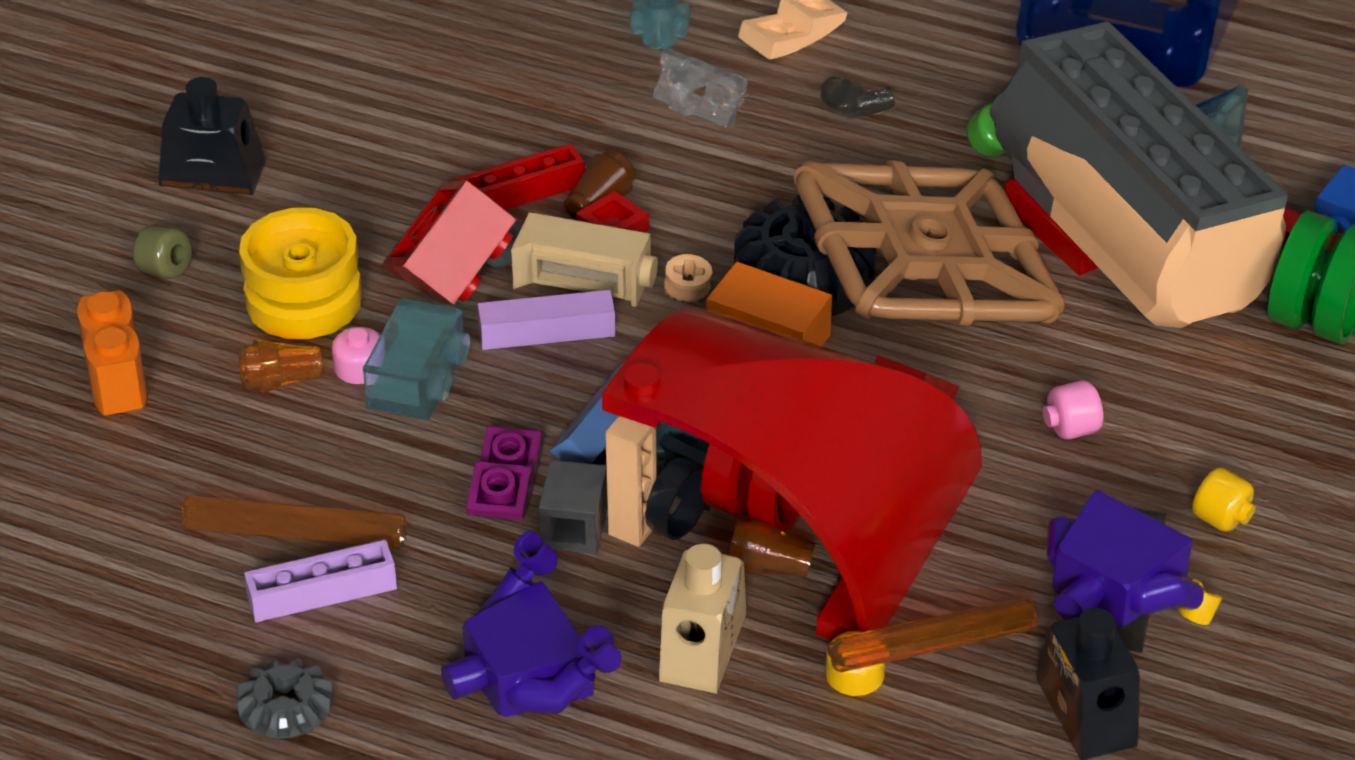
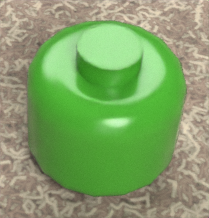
[967,103,1005,157]

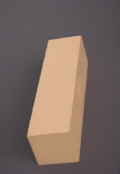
[606,416,657,547]

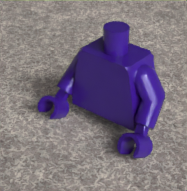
[441,531,621,717]

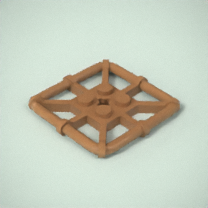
[794,160,1065,326]

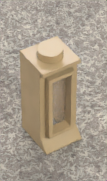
[511,212,658,307]

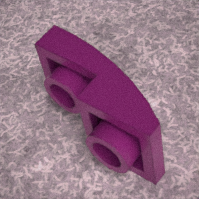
[466,426,543,520]

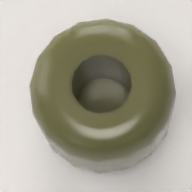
[133,224,192,279]

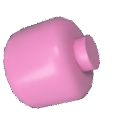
[332,326,387,384]
[1043,380,1104,440]

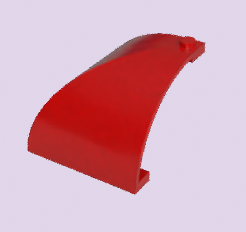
[602,307,982,640]

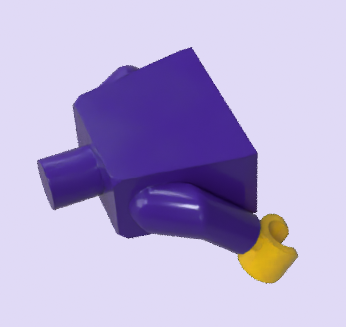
[1047,490,1223,626]

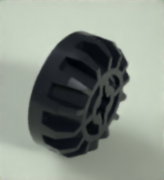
[734,195,877,316]

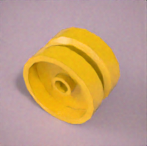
[239,208,362,339]

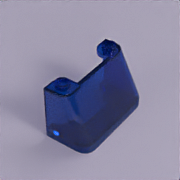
[1016,0,1238,87]

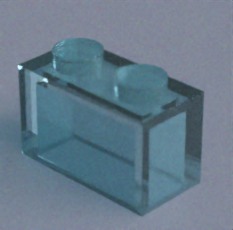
[363,298,470,421]

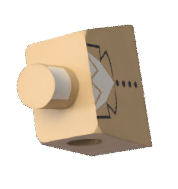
[659,544,747,694]

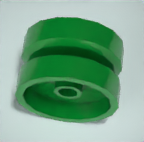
[1267,210,1355,345]

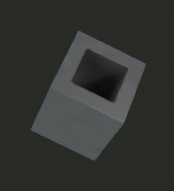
[539,460,608,554]

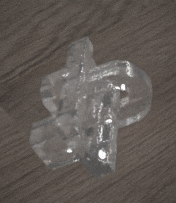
[653,49,748,128]

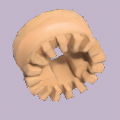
[664,254,713,303]

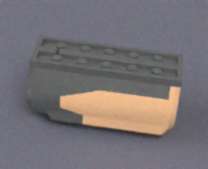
[990,21,1288,328]

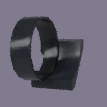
[645,433,711,540]

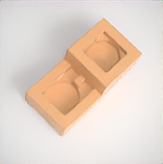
[738,0,848,60]

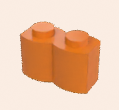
[77,290,147,416]

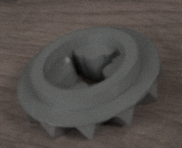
[237,657,333,738]

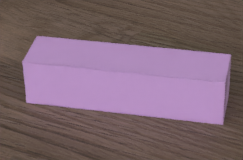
[478,290,616,350]
[244,539,397,623]

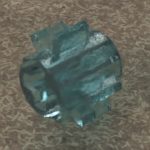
[630,0,689,49]

